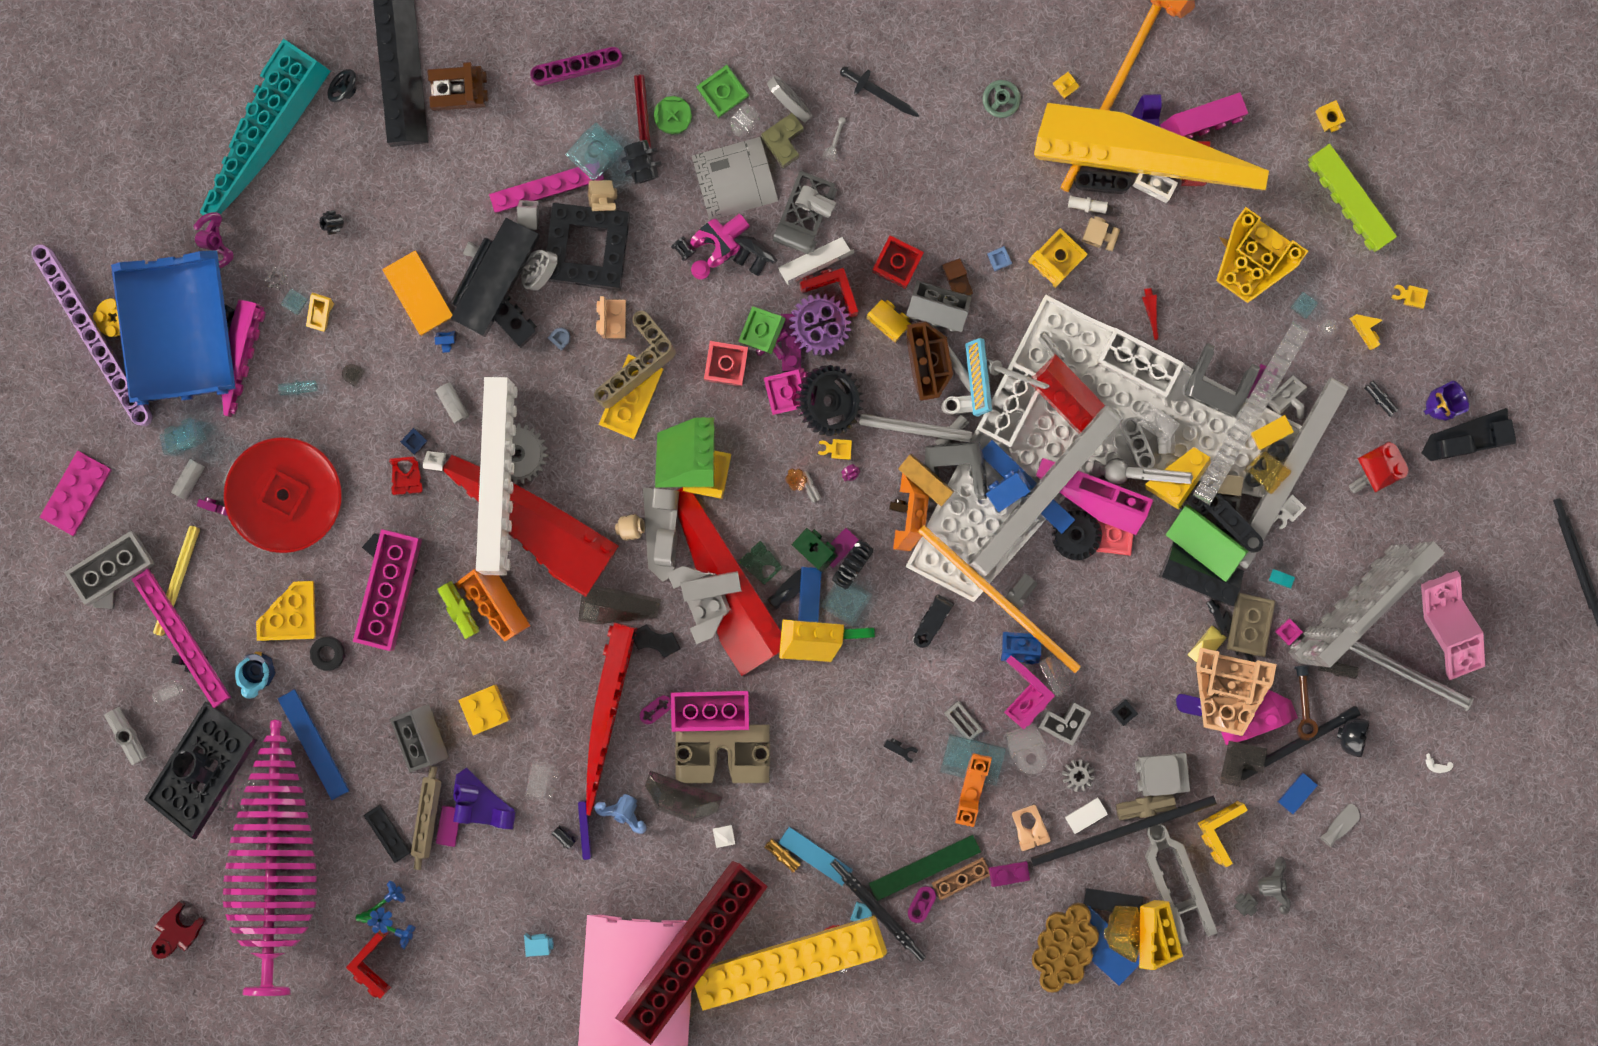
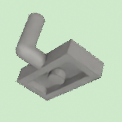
[1266,376,1307,419]

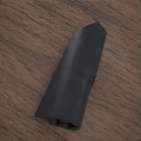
[1421,408,1516,461]

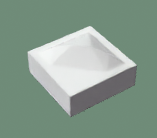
[423,451,446,471]
[713,825,735,848]

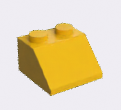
[866,299,911,343]

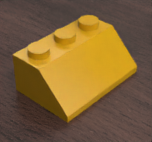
[779,620,844,662]

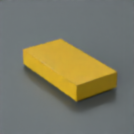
[1250,415,1294,450]

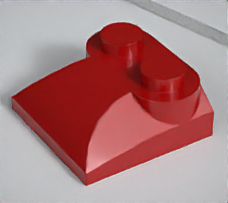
[1358,442,1408,492]

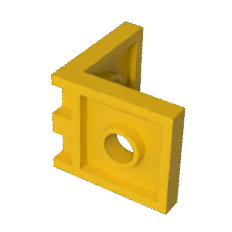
[1028,228,1088,288]
[683,451,732,499]
[1198,801,1248,867]

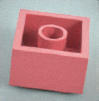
[704,341,749,387]

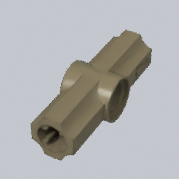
[1115,794,1176,821]

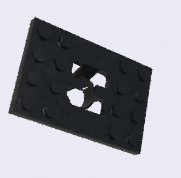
[144,701,258,840]

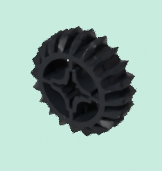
[832,540,873,590]

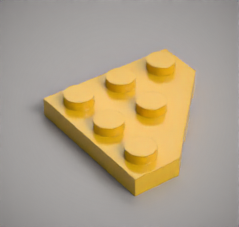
[256,581,316,641]

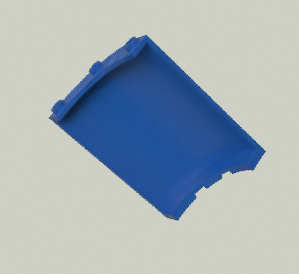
[111,250,236,406]

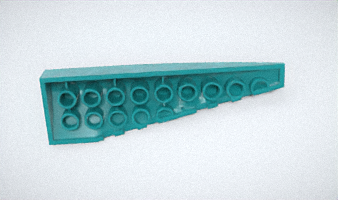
[200,38,331,221]

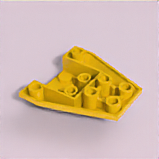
[1216,207,1308,303]

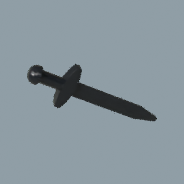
[840,66,919,117]

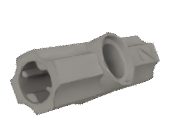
[104,707,147,765]

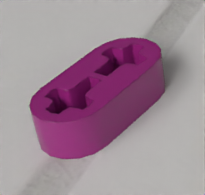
[639,695,671,724]

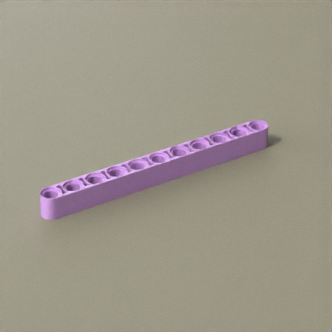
[31,245,152,426]

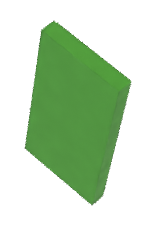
[1166,504,1249,582]

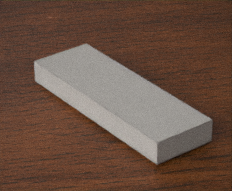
[681,571,741,602]

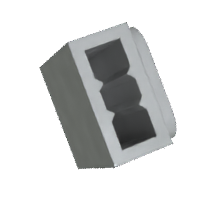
[1135,752,1190,796]

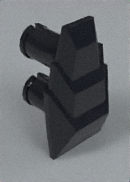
[733,235,778,276]

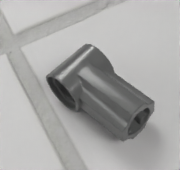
[1005,574,1038,610]

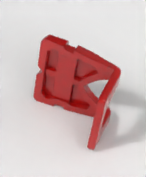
[389,456,423,495]

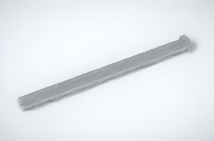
[1349,641,1474,711]

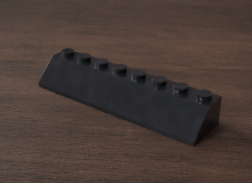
[373,0,428,147]

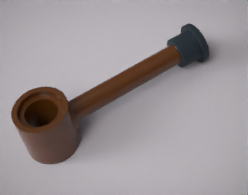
[1294,665,1318,740]

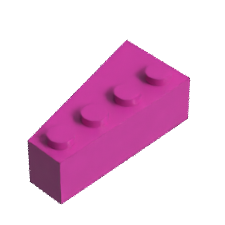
[1160,92,1248,139]

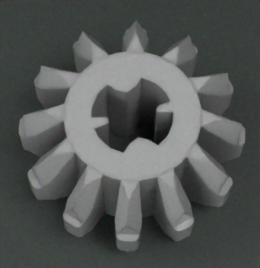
[1062,759,1095,792]

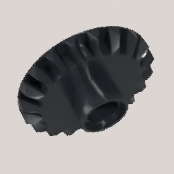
[1052,510,1102,560]

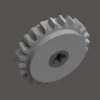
[511,423,548,484]

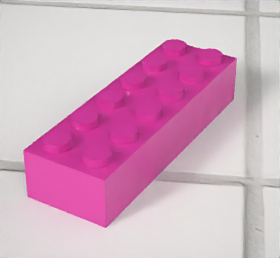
[353,529,422,651]

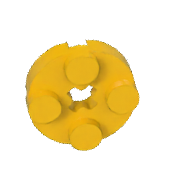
[93,298,121,337]

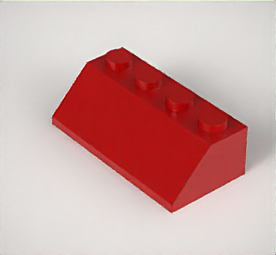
[1031,354,1105,435]

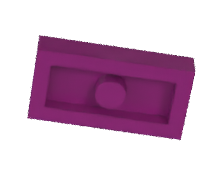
[989,861,1030,887]

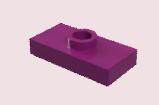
[830,528,859,568]

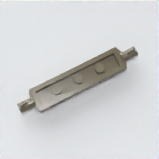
[411,766,442,870]

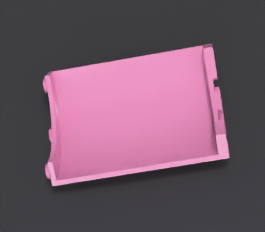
[578,914,692,1046]

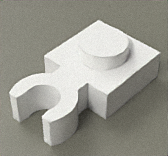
[1274,495,1306,529]

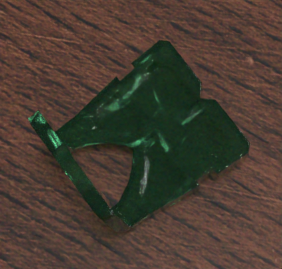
[739,541,782,585]

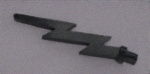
[1206,599,1255,662]

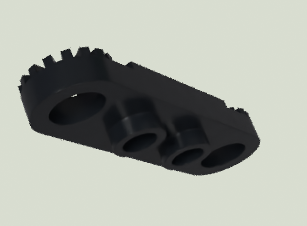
[1203,492,1264,553]

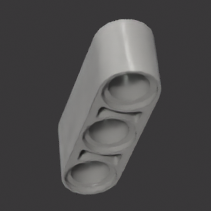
[1121,417,1155,469]

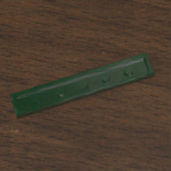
[869,834,981,901]

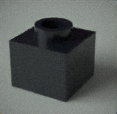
[1110,699,1138,726]

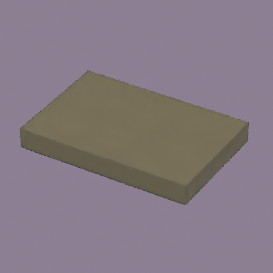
[1227,593,1275,657]

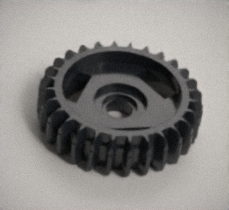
[795,365,864,436]

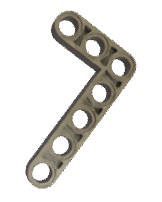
[594,311,676,408]

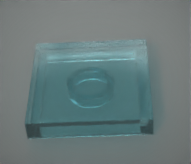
[820,582,873,627]

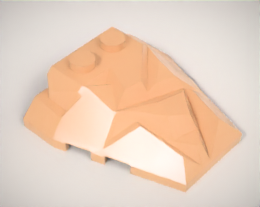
[1196,648,1277,736]

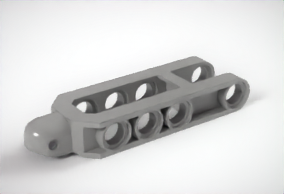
[1145,824,1217,947]

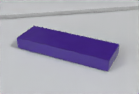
[578,800,592,860]

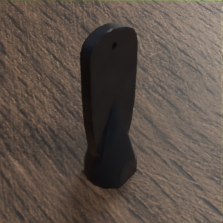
[767,569,801,610]

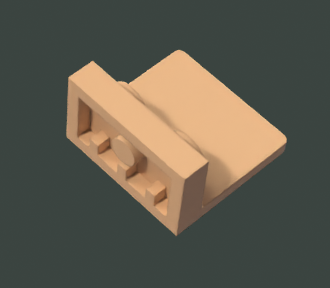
[596,296,626,339]

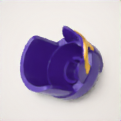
[1424,380,1469,421]

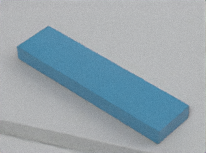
[778,827,853,886]

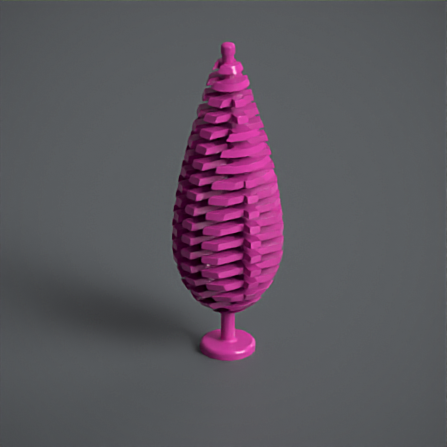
[223,720,317,996]

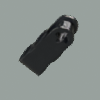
[913,594,954,648]

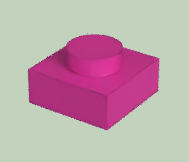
[1275,618,1303,646]

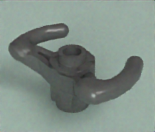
[1258,857,1291,915]

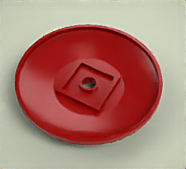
[224,437,341,553]

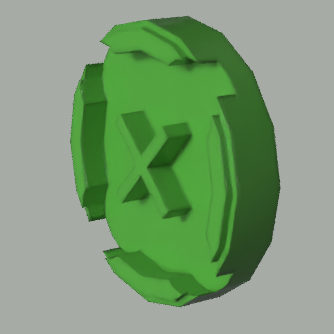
[654,96,692,135]

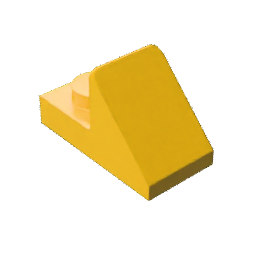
[306,293,334,332]
[1349,314,1382,350]

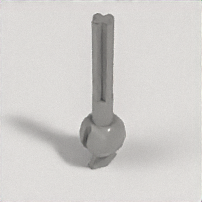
[1092,458,1193,485]

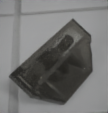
[645,771,722,823]

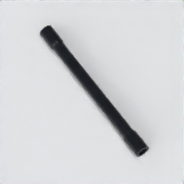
[1238,706,1361,781]

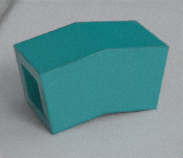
[1269,569,1295,588]

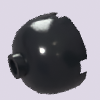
[1337,718,1370,757]

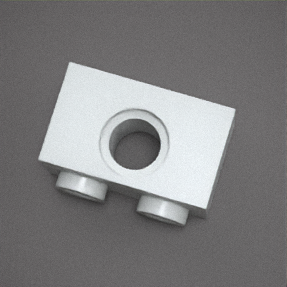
[1132,173,1178,203]

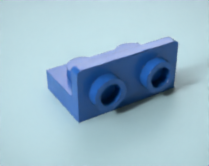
[1001,632,1041,665]

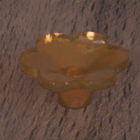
[785,468,807,491]

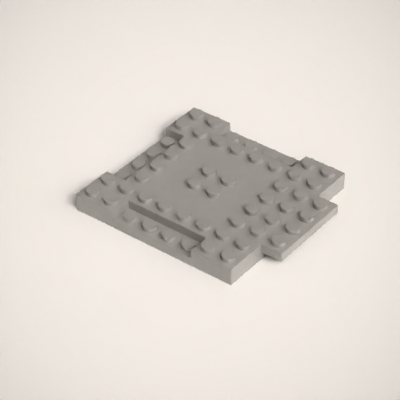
[1288,541,1445,667]

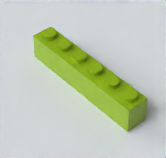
[1308,143,1397,252]

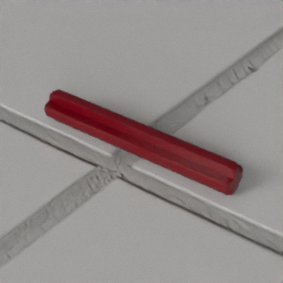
[634,74,651,149]

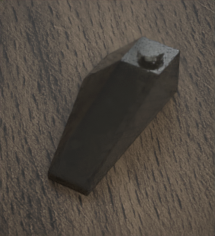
[578,585,661,625]

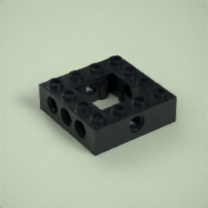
[547,203,630,291]

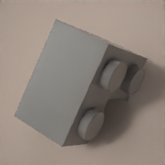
[1037,702,1091,746]

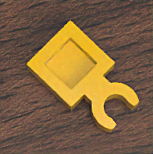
[1391,285,1428,309]
[818,439,852,460]

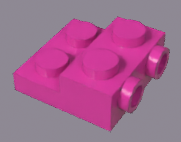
[764,368,814,415]

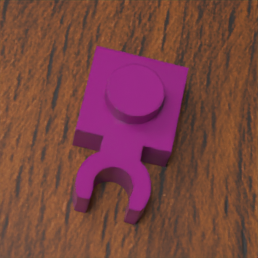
[197,497,227,516]

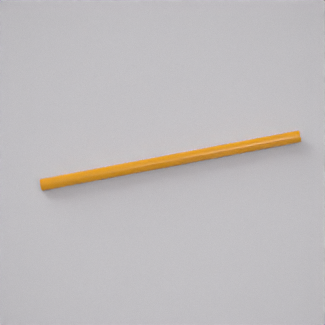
[1060,4,1162,192]
[918,525,1081,673]

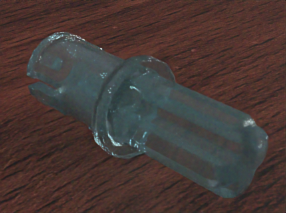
[278,380,318,396]

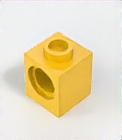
[1315,100,1346,133]

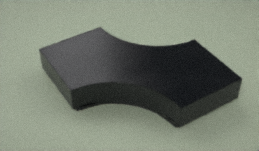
[632,624,681,658]

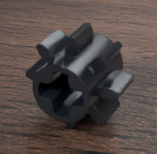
[319,210,344,235]

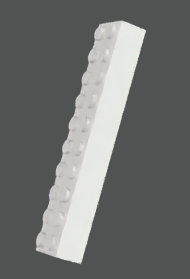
[476,377,517,575]

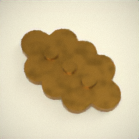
[1031,903,1099,993]

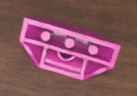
[1221,690,1298,745]

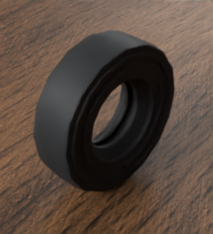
[310,637,345,671]

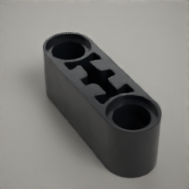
[1074,170,1132,194]

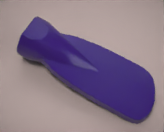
[1176,694,1202,716]

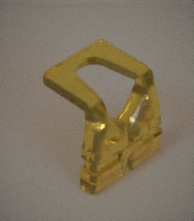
[1244,452,1291,494]

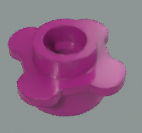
[841,464,861,482]

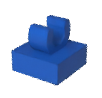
[434,331,456,353]

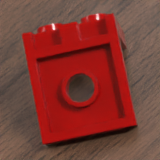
[800,268,858,318]
[346,931,391,999]

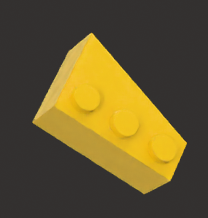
[1145,447,1211,510]

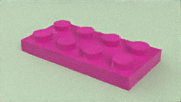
[40,451,112,536]

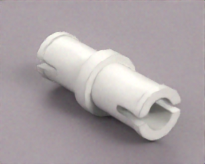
[1068,196,1108,214]

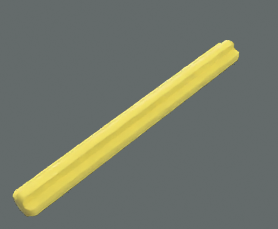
[153,526,200,636]

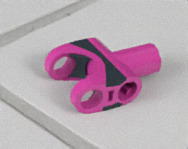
[690,214,750,268]

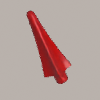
[1142,288,1158,340]

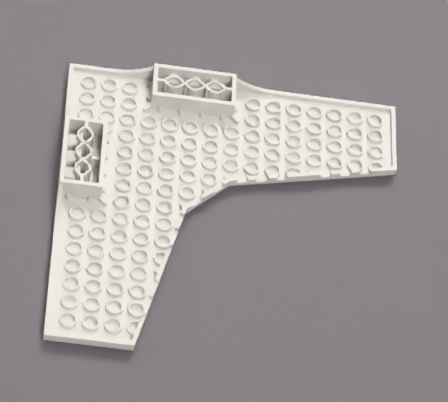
[905,295,1302,602]

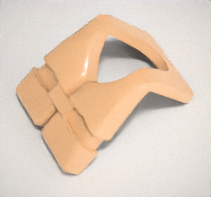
[1012,805,1051,851]

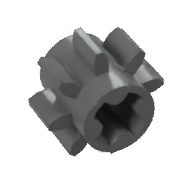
[1234,893,1258,916]

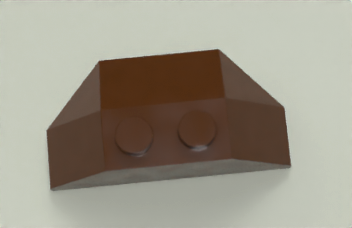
[907,321,953,401]

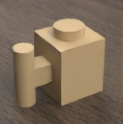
[588,180,617,211]
[1081,217,1120,252]

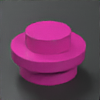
[691,260,710,280]

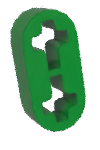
[843,628,875,639]

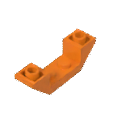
[893,473,929,551]
[955,753,992,827]

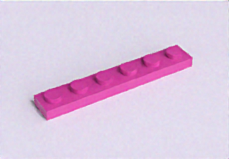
[489,161,605,213]

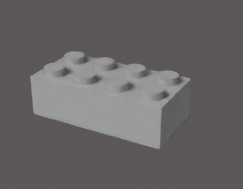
[64,531,156,606]

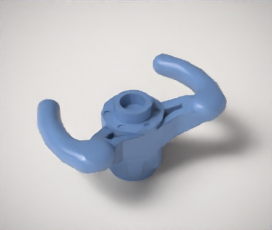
[594,794,647,834]

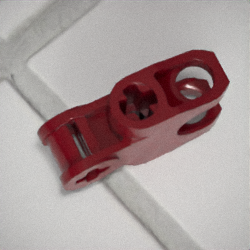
[151,900,206,959]

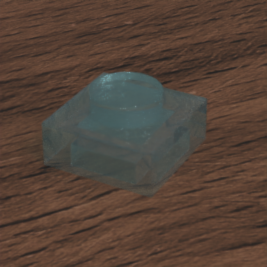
[281,289,308,315]
[1290,292,1318,319]

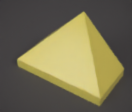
[1188,625,1227,662]

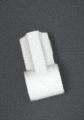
[941,395,973,415]

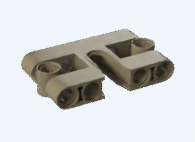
[675,725,770,783]

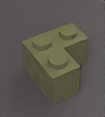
[761,113,804,169]

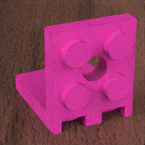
[1004,656,1055,730]

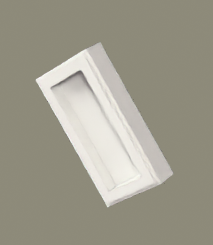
[1065,797,1108,834]

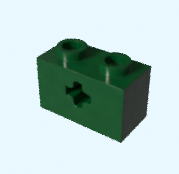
[791,528,838,573]

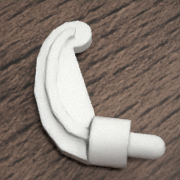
[1426,753,1453,773]

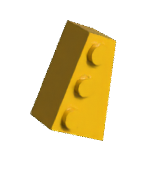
[1139,900,1183,970]

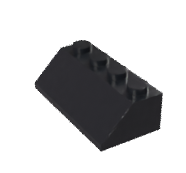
[1159,542,1244,606]

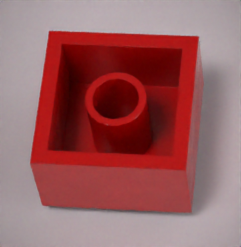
[872,235,924,289]

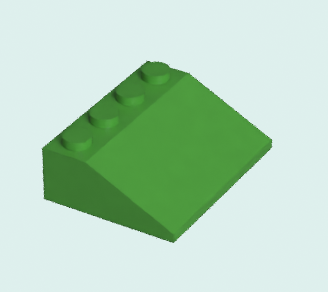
[655,417,715,488]

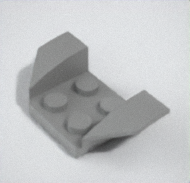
[667,566,730,644]

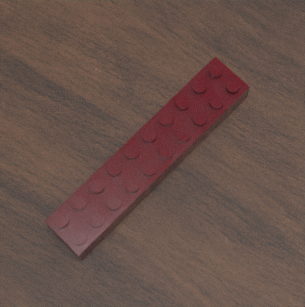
[615,861,768,1045]

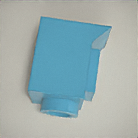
[524,933,554,957]

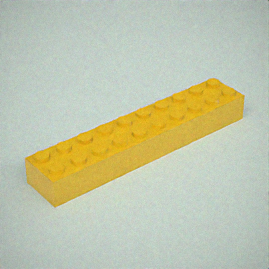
[695,915,887,1011]

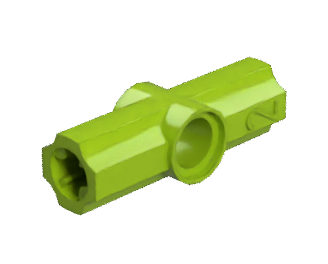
[437,581,480,639]

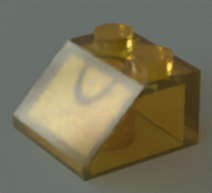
[1104,906,1140,962]

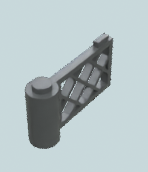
[773,171,837,254]

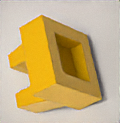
[1053,72,1080,99]

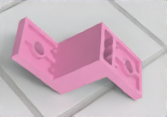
[1421,571,1485,680]

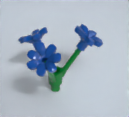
[355,881,416,950]

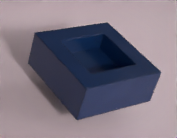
[400,428,428,455]

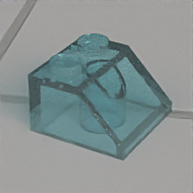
[566,122,624,181]
[159,418,208,457]

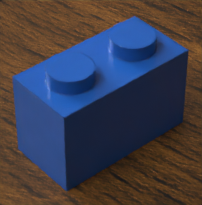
[986,469,1033,512]

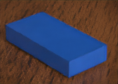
[1277,773,1318,814]

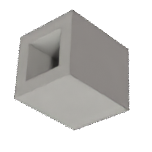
[517,200,539,231]

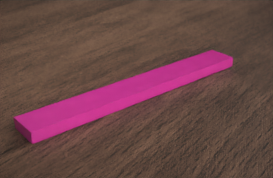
[131,569,231,708]

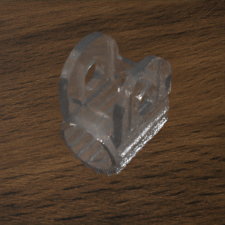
[1005,723,1047,775]

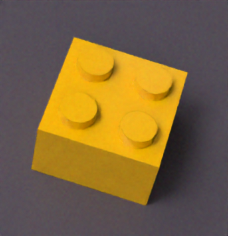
[458,684,511,736]

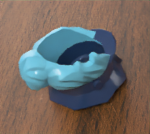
[235,652,276,699]

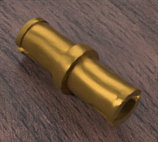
[764,838,801,873]

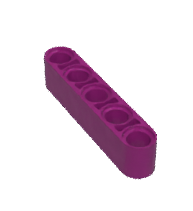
[530,47,623,86]

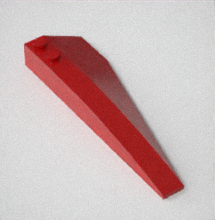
[443,455,619,597]
[677,487,781,676]
[586,622,638,816]

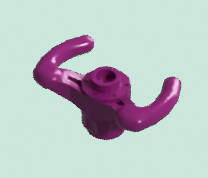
[193,212,234,268]

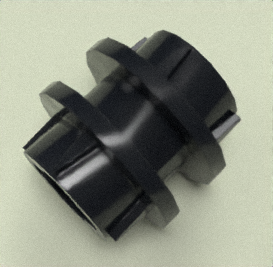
[621,140,662,184]

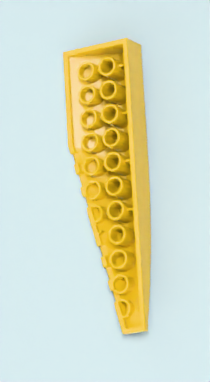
[1034,103,1269,190]

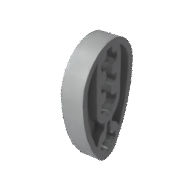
[767,75,812,123]
[521,250,557,290]

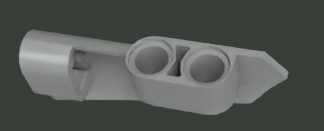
[643,488,680,582]

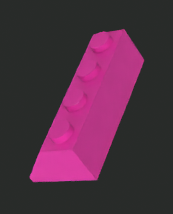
[671,691,749,732]

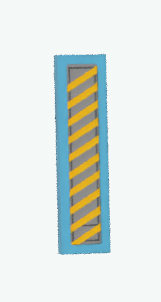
[965,338,992,416]

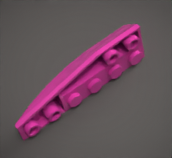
[222,299,266,417]
[1036,458,1153,535]

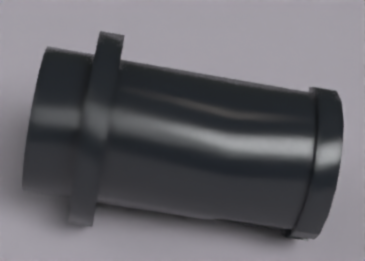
[551,825,576,850]

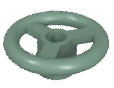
[983,80,1021,118]

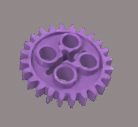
[789,293,851,356]

